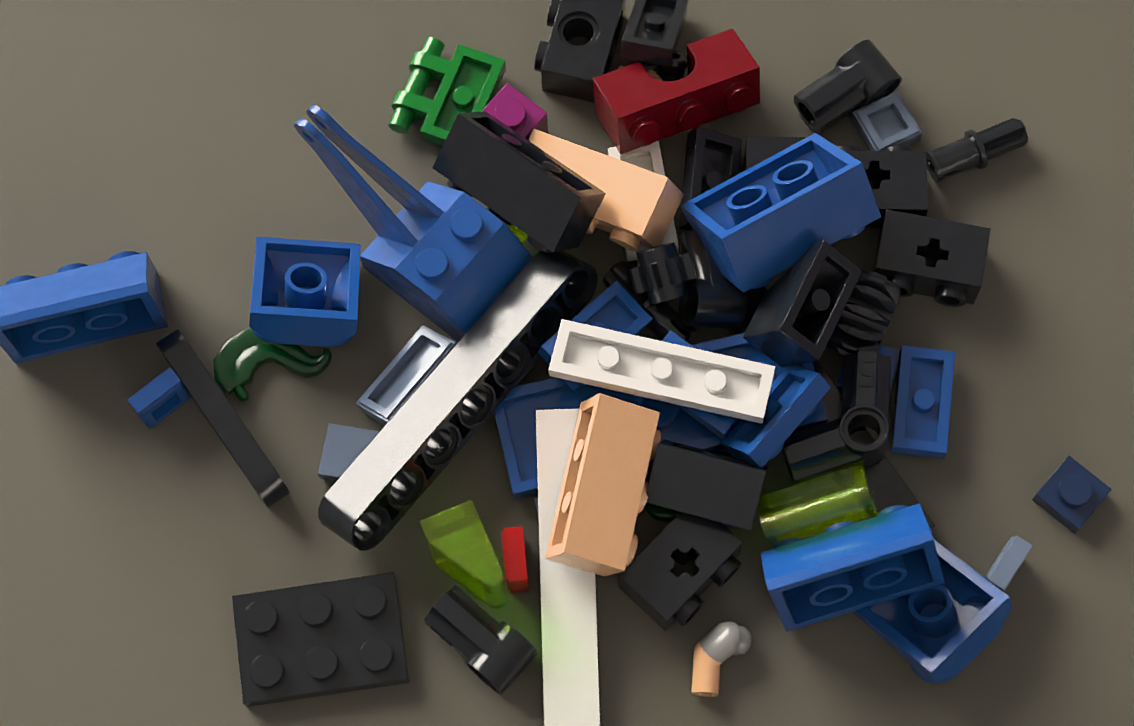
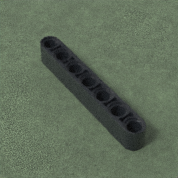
[318,250,598,551]

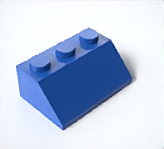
[680,133,881,293]
[0,251,168,363]
[760,503,945,632]

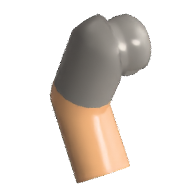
[691,621,751,697]

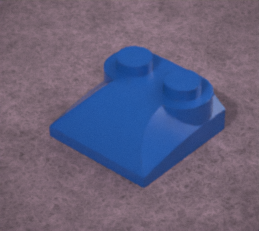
[249,236,361,347]
[854,539,1012,683]

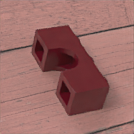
[593,28,760,154]

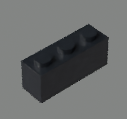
[432,111,606,253]

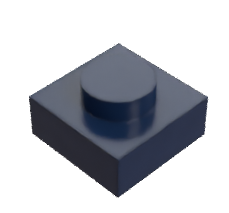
[1032,455,1112,534]

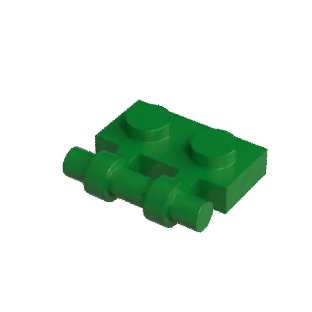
[388,37,506,146]

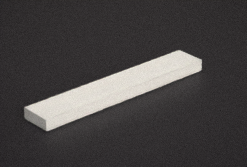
[536,408,600,726]

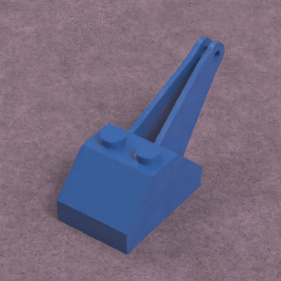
[294,105,533,342]

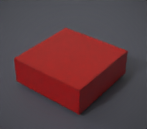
[501,526,530,593]

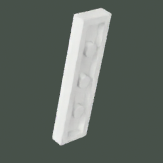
[549,319,775,424]

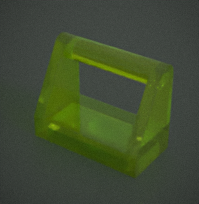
[760,463,880,546]
[420,500,507,609]

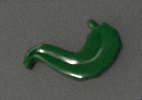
[213,328,332,401]

